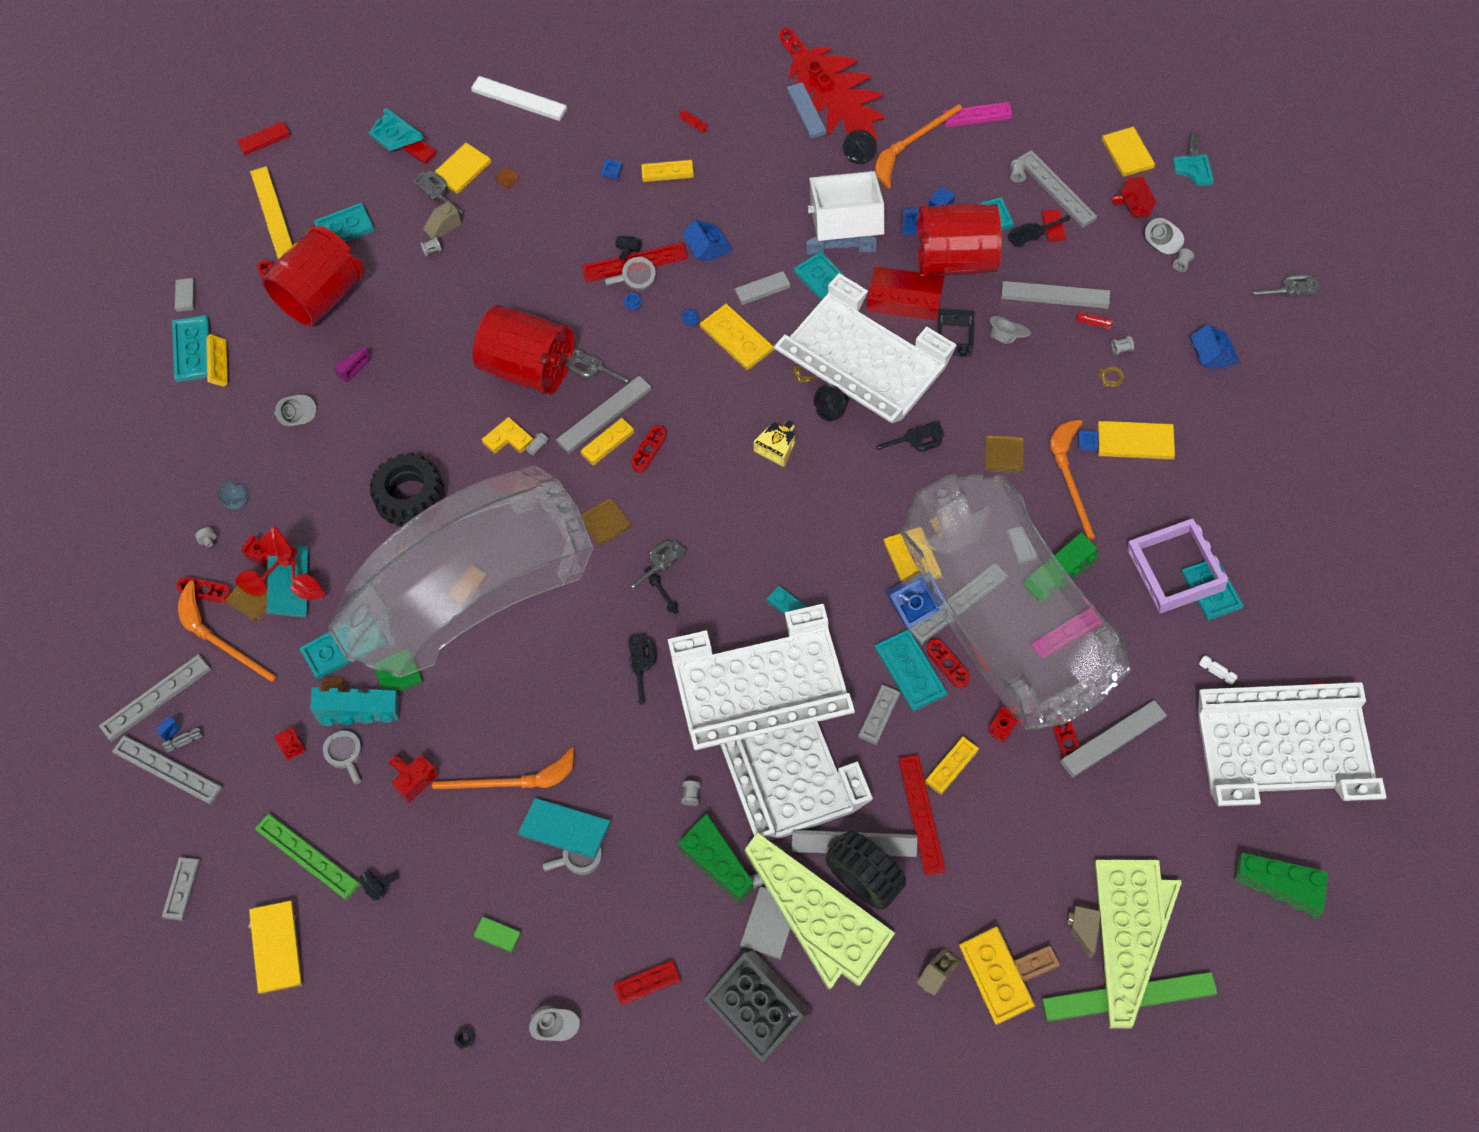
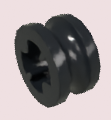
[454,1029,475,1050]

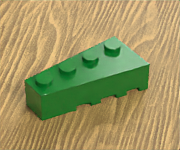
[1023,532,1098,604]
[678,814,754,905]
[1234,853,1328,919]

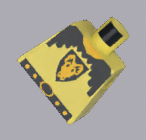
[754,421,795,467]

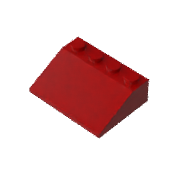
[867,266,945,321]

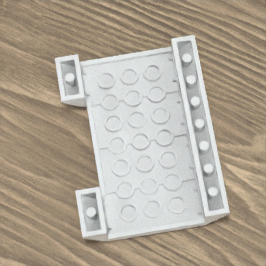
[774,273,956,423]
[668,604,855,750]
[1198,683,1386,806]
[720,722,873,840]

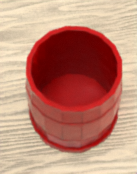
[917,203,1001,276]
[262,225,365,327]
[472,305,574,395]

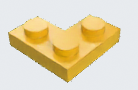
[481,417,533,454]

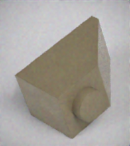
[423,201,461,240]
[1067,906,1101,958]
[917,948,961,996]

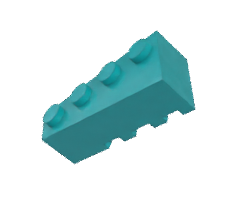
[310,687,400,726]

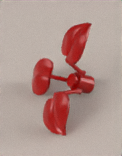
[235,526,326,600]

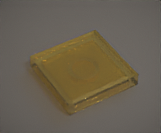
[985,436,1024,473]
[579,498,631,547]
[225,580,267,622]

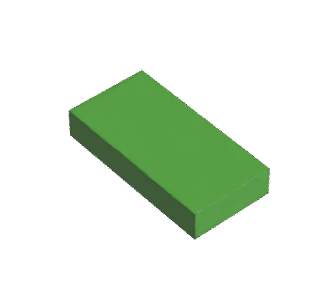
[473,917,521,953]

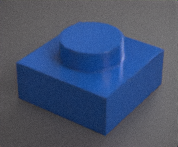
[601,159,623,180]
[1078,431,1098,451]
[155,716,181,741]

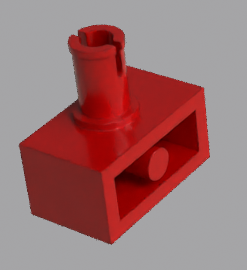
[1112,177,1156,218]
[389,754,439,804]

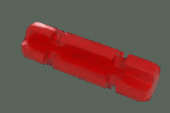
[679,110,708,133]
[1076,311,1112,329]

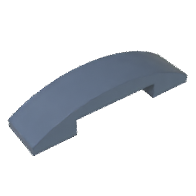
[806,236,877,255]

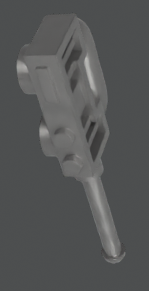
[413,171,463,215]
[1252,273,1320,297]
[567,349,630,384]
[630,540,686,590]

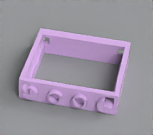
[1127,518,1228,614]

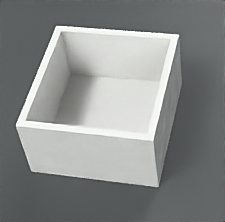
[808,171,884,241]

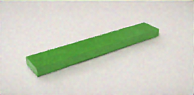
[255,813,360,901]

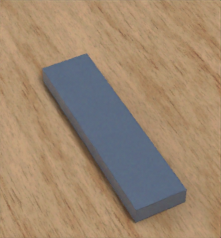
[787,83,826,139]

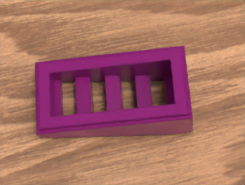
[333,347,371,383]

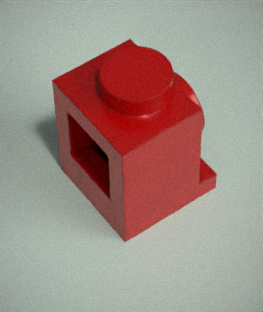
[241,535,268,567]
[988,706,1020,743]
[274,727,306,761]

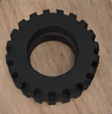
[369,453,445,527]
[825,831,906,910]

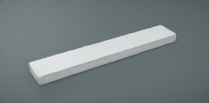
[471,76,567,121]

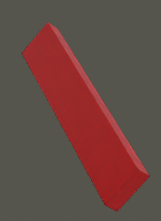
[582,242,688,283]
[898,755,946,876]

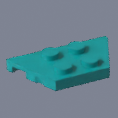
[369,108,424,151]

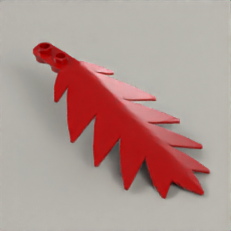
[779,27,885,142]

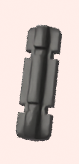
[1189,131,1200,157]
[162,727,203,752]

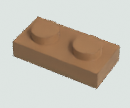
[1014,946,1060,982]

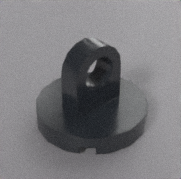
[843,129,877,164]
[813,384,849,422]

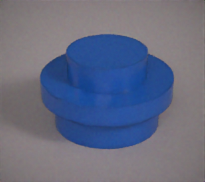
[624,293,642,310]
[681,309,699,326]

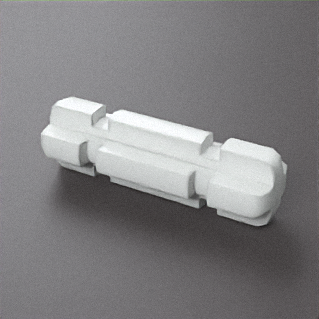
[1199,655,1238,685]

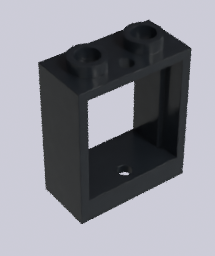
[937,309,975,357]

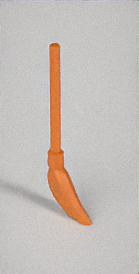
[875,104,962,189]
[1050,420,1095,540]
[178,580,276,682]
[432,746,575,789]

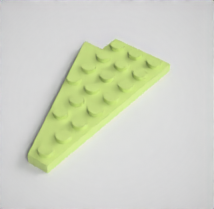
[745,833,895,990]
[1095,860,1181,1028]

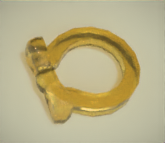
[792,365,817,384]
[1098,367,1124,388]

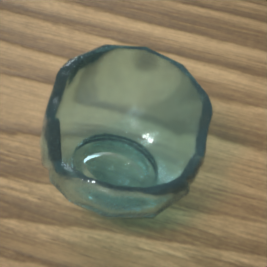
[217,481,248,510]

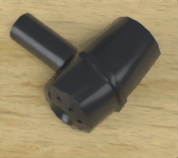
[615,236,642,261]
[359,871,399,901]

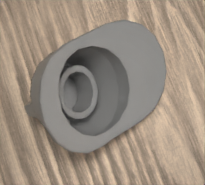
[1145,218,1184,254]
[989,316,1031,344]
[274,395,316,426]
[529,1005,580,1041]

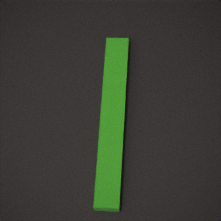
[1042,972,1218,1022]

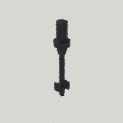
[644,567,678,614]

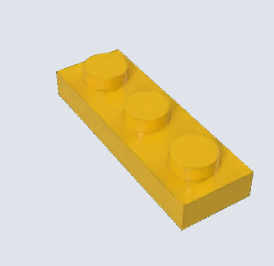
[641,160,694,182]
[206,334,228,387]
[580,418,634,466]
[925,737,979,795]

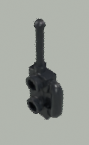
[1008,215,1070,247]
[876,421,945,452]
[628,635,657,705]

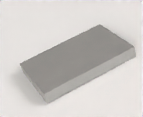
[740,887,791,960]

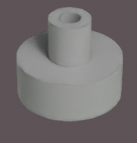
[195,527,216,547]

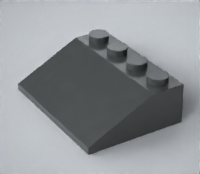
[704,951,812,1063]

